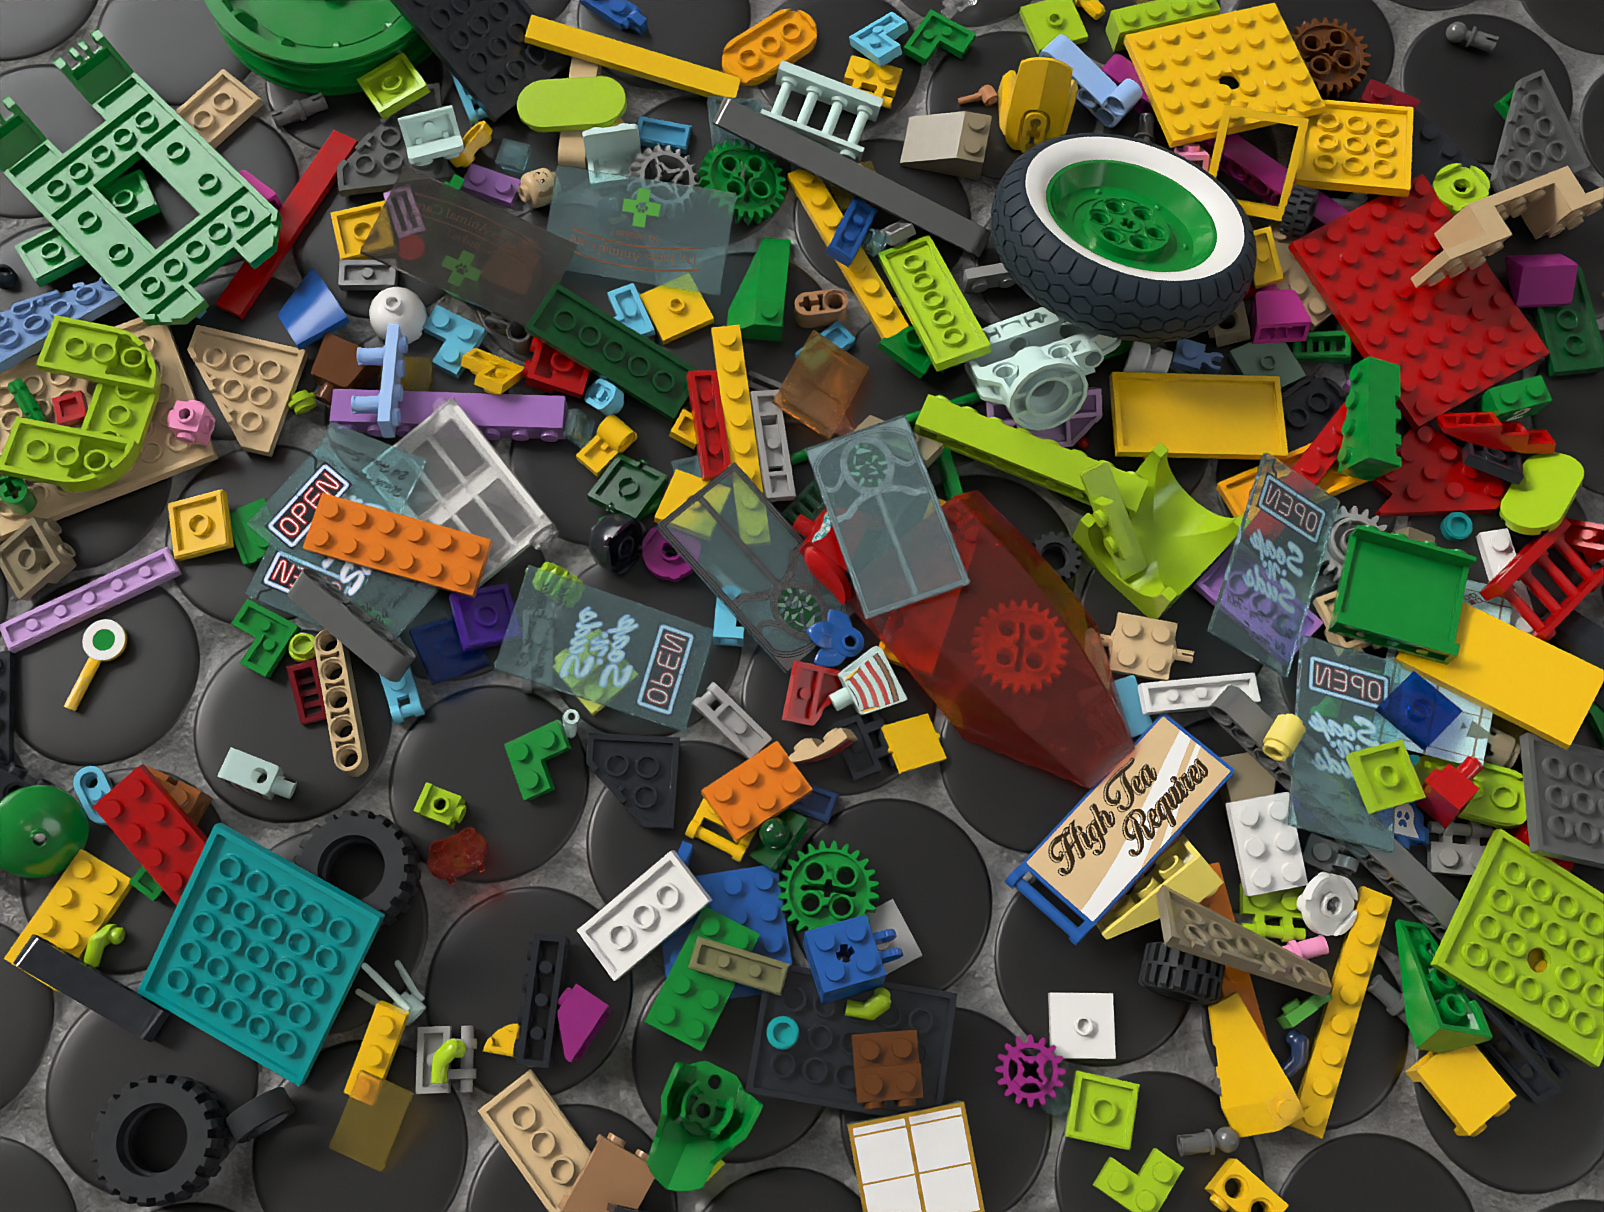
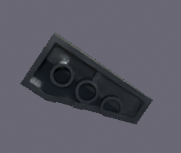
[1540,601,1604,712]

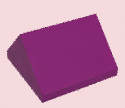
[1504,253,1579,308]

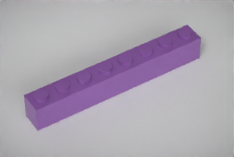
[329,389,568,442]

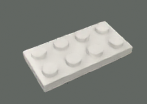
[577,850,712,981]

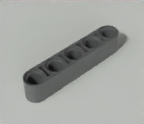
[287,568,416,682]

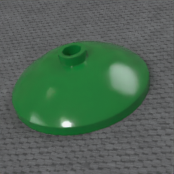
[0,785,89,878]

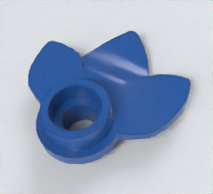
[806,609,864,667]

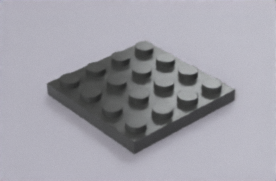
[1519,732,1604,869]

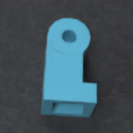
[713,586,744,647]

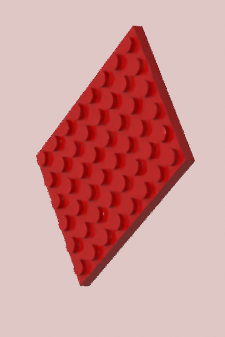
[1288,174,1550,431]

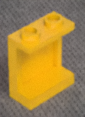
[1405,1045,1517,1137]

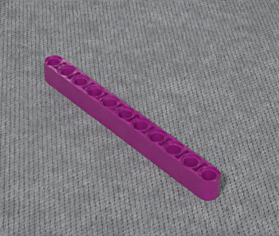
[1101,54,1349,232]

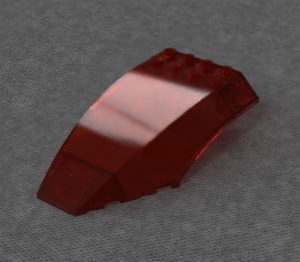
[846,490,1135,789]

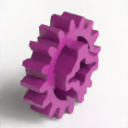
[995,1035,1066,1108]

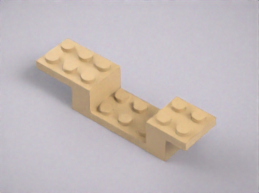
[1410,166,1604,288]

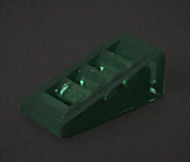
[773,479,835,544]

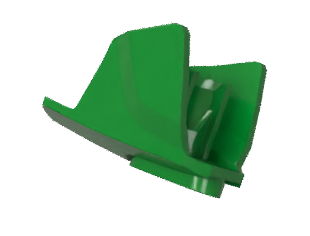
[646,1061,763,1192]

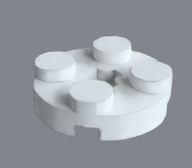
[1297,872,1358,936]

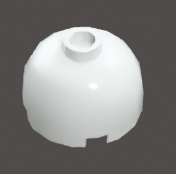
[369,287,428,344]

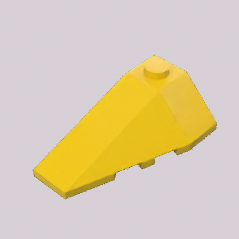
[1208,992,1306,1138]

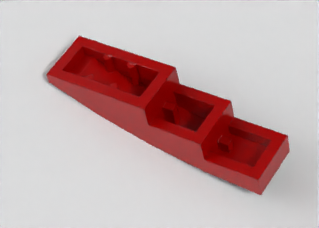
[1435,412,1556,453]

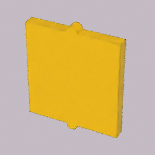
[881,713,947,774]

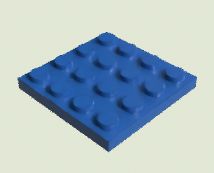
[662,866,792,1000]

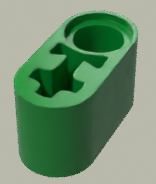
[0,455,37,515]

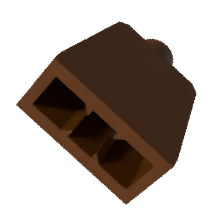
[311,332,380,406]

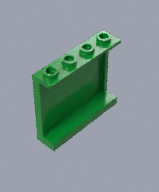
[1328,525,1477,665]

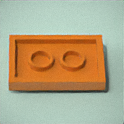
[701,741,812,843]

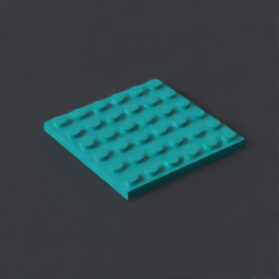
[137,823,385,1086]

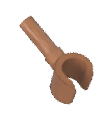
[958,85,997,106]

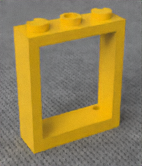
[1209,100,1309,221]

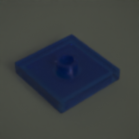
[409,615,489,685]
[1375,671,1463,751]

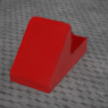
[1563,518,1604,565]

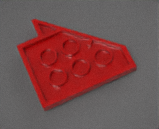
[1370,423,1509,517]

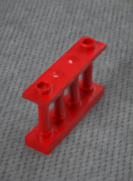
[1479,517,1604,642]

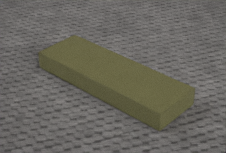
[688,937,790,996]

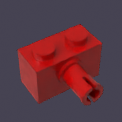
[1416,756,1484,829]

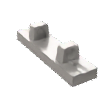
[750,389,796,502]

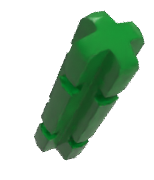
[8,378,48,422]

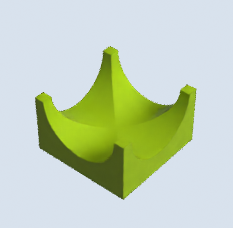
[1071,443,1249,619]

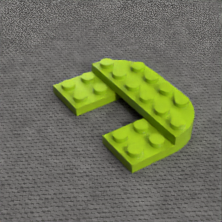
[0,315,161,492]

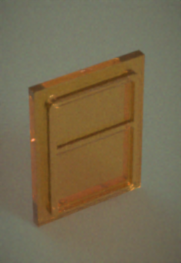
[772,330,870,440]

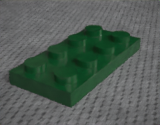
[1531,267,1604,377]

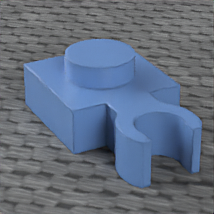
[1170,339,1224,374]

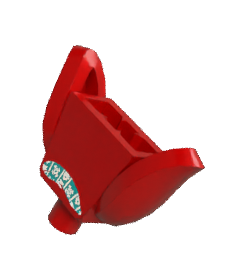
[792,507,885,605]

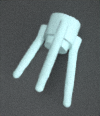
[355,960,426,1026]

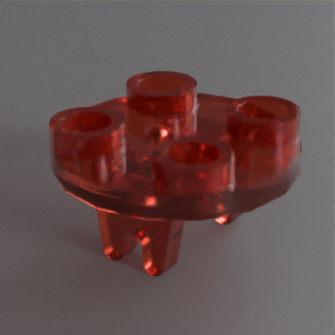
[427,827,488,885]

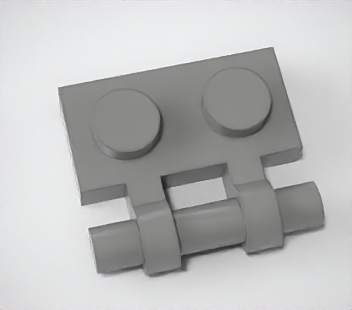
[1427,821,1493,877]
[416,1026,477,1094]

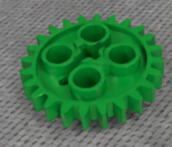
[698,139,787,225]
[778,840,879,934]

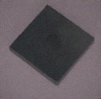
[1461,440,1524,485]

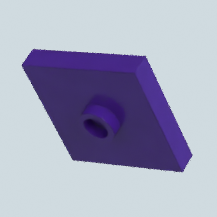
[448,583,522,652]

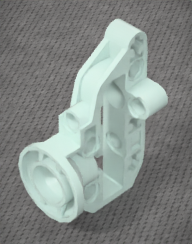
[964,307,1122,431]

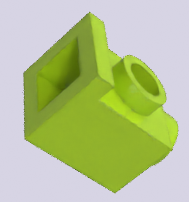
[413,782,467,829]

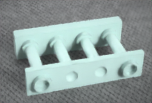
[760,60,883,164]

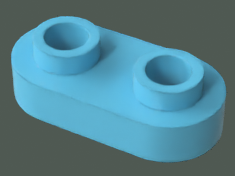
[584,378,624,416]
[73,766,114,825]

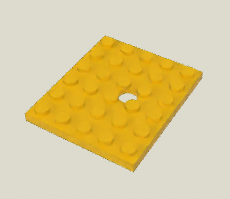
[1124,3,1326,148]

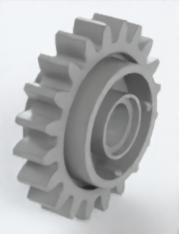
[1310,506,1387,582]

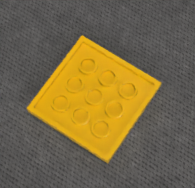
[1294,99,1414,197]

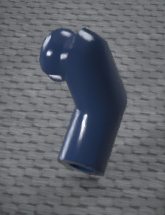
[1280,1030,1310,1080]

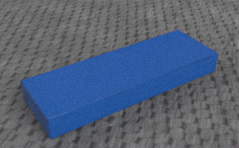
[825,196,878,268]

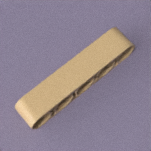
[558,57,602,169]
[314,629,369,777]

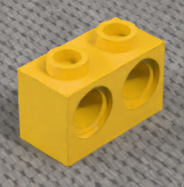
[1204,1158,1289,1212]

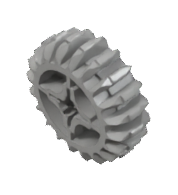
[627,144,701,220]

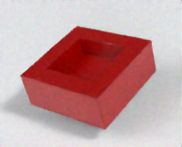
[51,390,88,427]

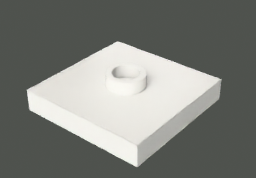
[1048,993,1116,1059]

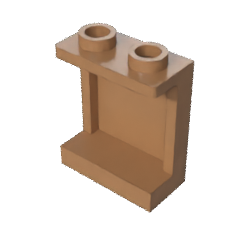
[558,1133,655,1212]

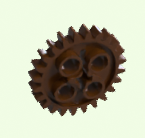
[1290,17,1371,98]

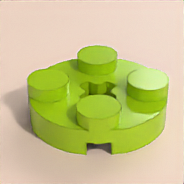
[1432,163,1490,217]

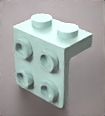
[398,105,465,166]
[582,123,646,190]

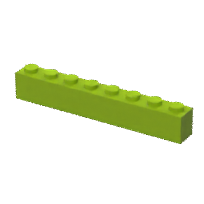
[914,394,1149,521]

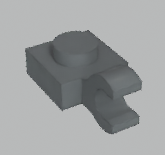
[1302,833,1360,876]

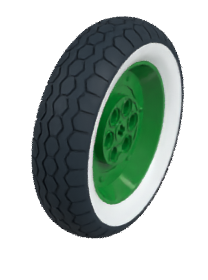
[991,133,1257,342]

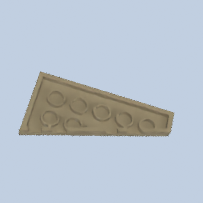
[1156,885,1332,997]

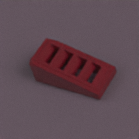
[286,659,327,725]

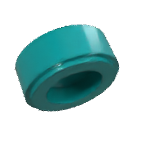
[1440,512,1473,542]
[767,1016,799,1050]

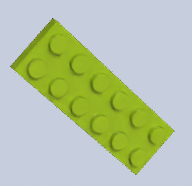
[878,235,992,372]

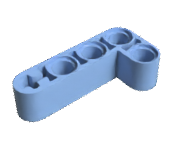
[1039,35,1143,128]

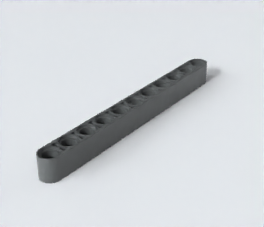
[712,97,992,258]
[1208,685,1460,941]

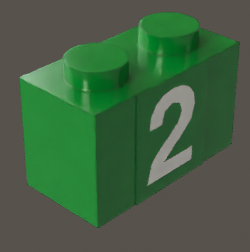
[1475,375,1552,421]

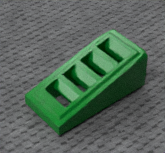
[1293,331,1351,364]

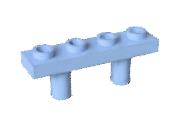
[351,324,408,438]

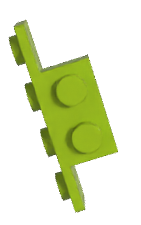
[1080,462,1147,580]

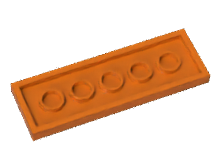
[302,493,494,598]

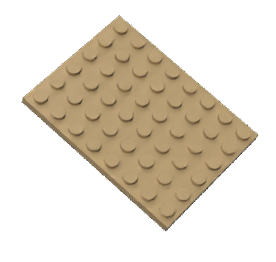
[0,317,218,542]

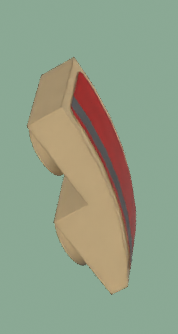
[788,728,857,764]

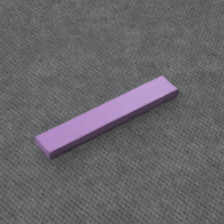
[0,546,182,653]

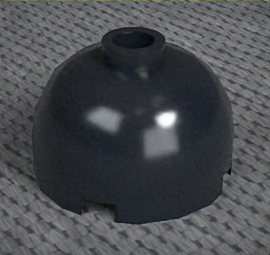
[589,514,646,574]

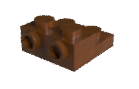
[851,1030,923,1109]

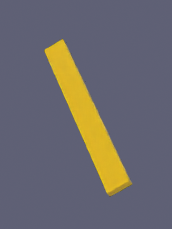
[524,15,741,102]

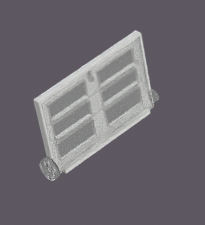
[363,397,559,588]

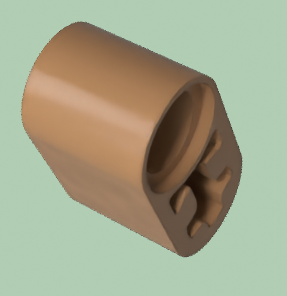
[794,289,848,328]

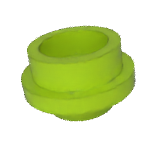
[288,390,317,414]
[288,633,316,662]

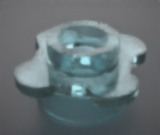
[861,229,887,257]

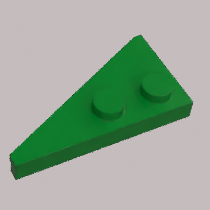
[876,300,971,379]

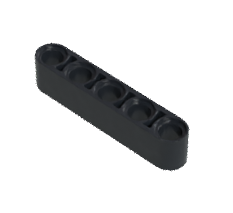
[13,934,171,1042]

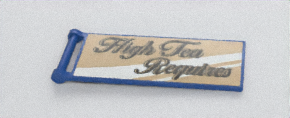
[1005,713,1234,946]

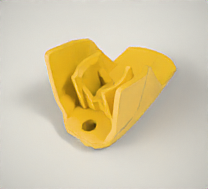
[998,57,1078,153]

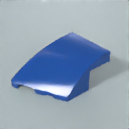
[277,267,350,350]

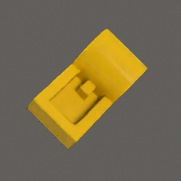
[576,414,638,477]

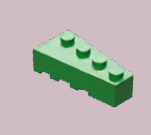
[1338,356,1402,482]

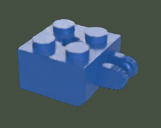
[803,915,903,1004]

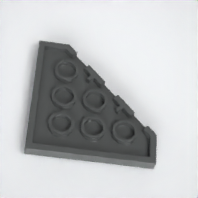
[1490,69,1590,194]
[337,83,451,197]

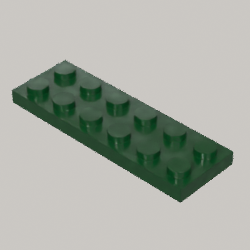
[525,282,697,422]

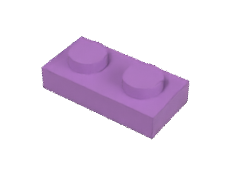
[462,163,521,209]

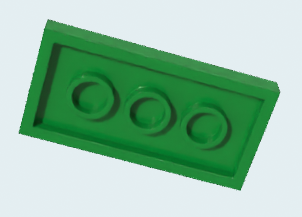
[644,906,760,1052]

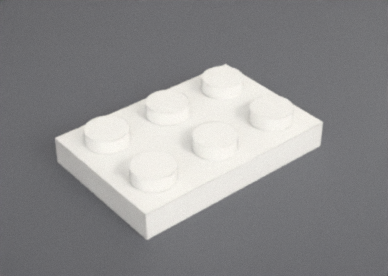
[1225,792,1308,896]

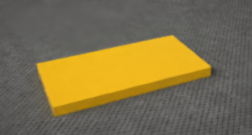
[1109,372,1288,460]
[1393,602,1604,750]

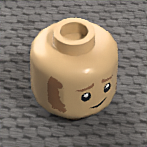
[518,168,561,208]

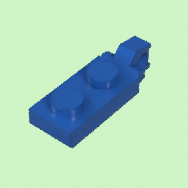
[579,0,648,36]

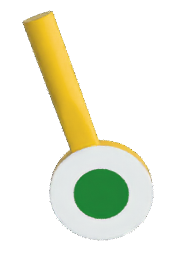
[64,619,127,711]

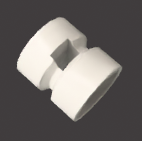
[1123,341,1173,373]

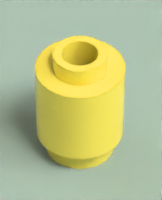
[1262,714,1306,761]

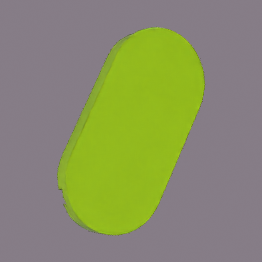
[517,76,627,132]
[1500,452,1584,535]
[1414,755,1527,829]

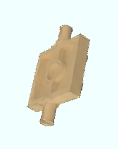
[1091,612,1194,681]

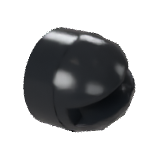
[0,264,18,289]

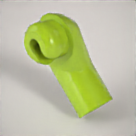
[83,924,125,967]
[845,987,891,1020]

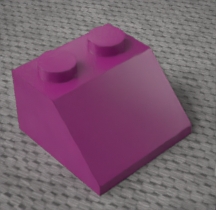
[557,984,614,1065]

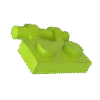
[1240,883,1306,942]

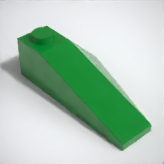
[727,237,791,342]
[1395,919,1493,1053]

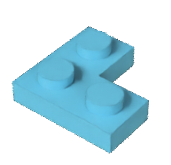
[849,12,909,67]
[607,283,655,338]
[422,305,487,379]

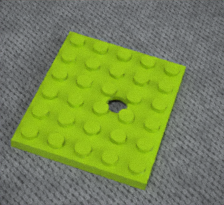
[1430,828,1604,1067]

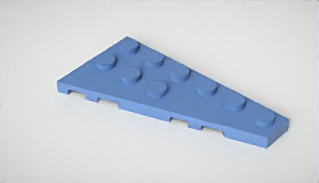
[0,277,125,373]

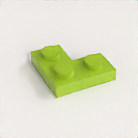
[1093,1148,1184,1212]

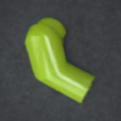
[431,1038,466,1084]

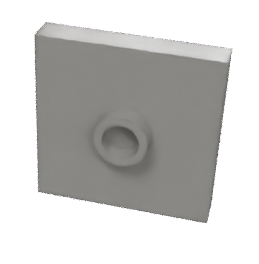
[865,899,922,975]

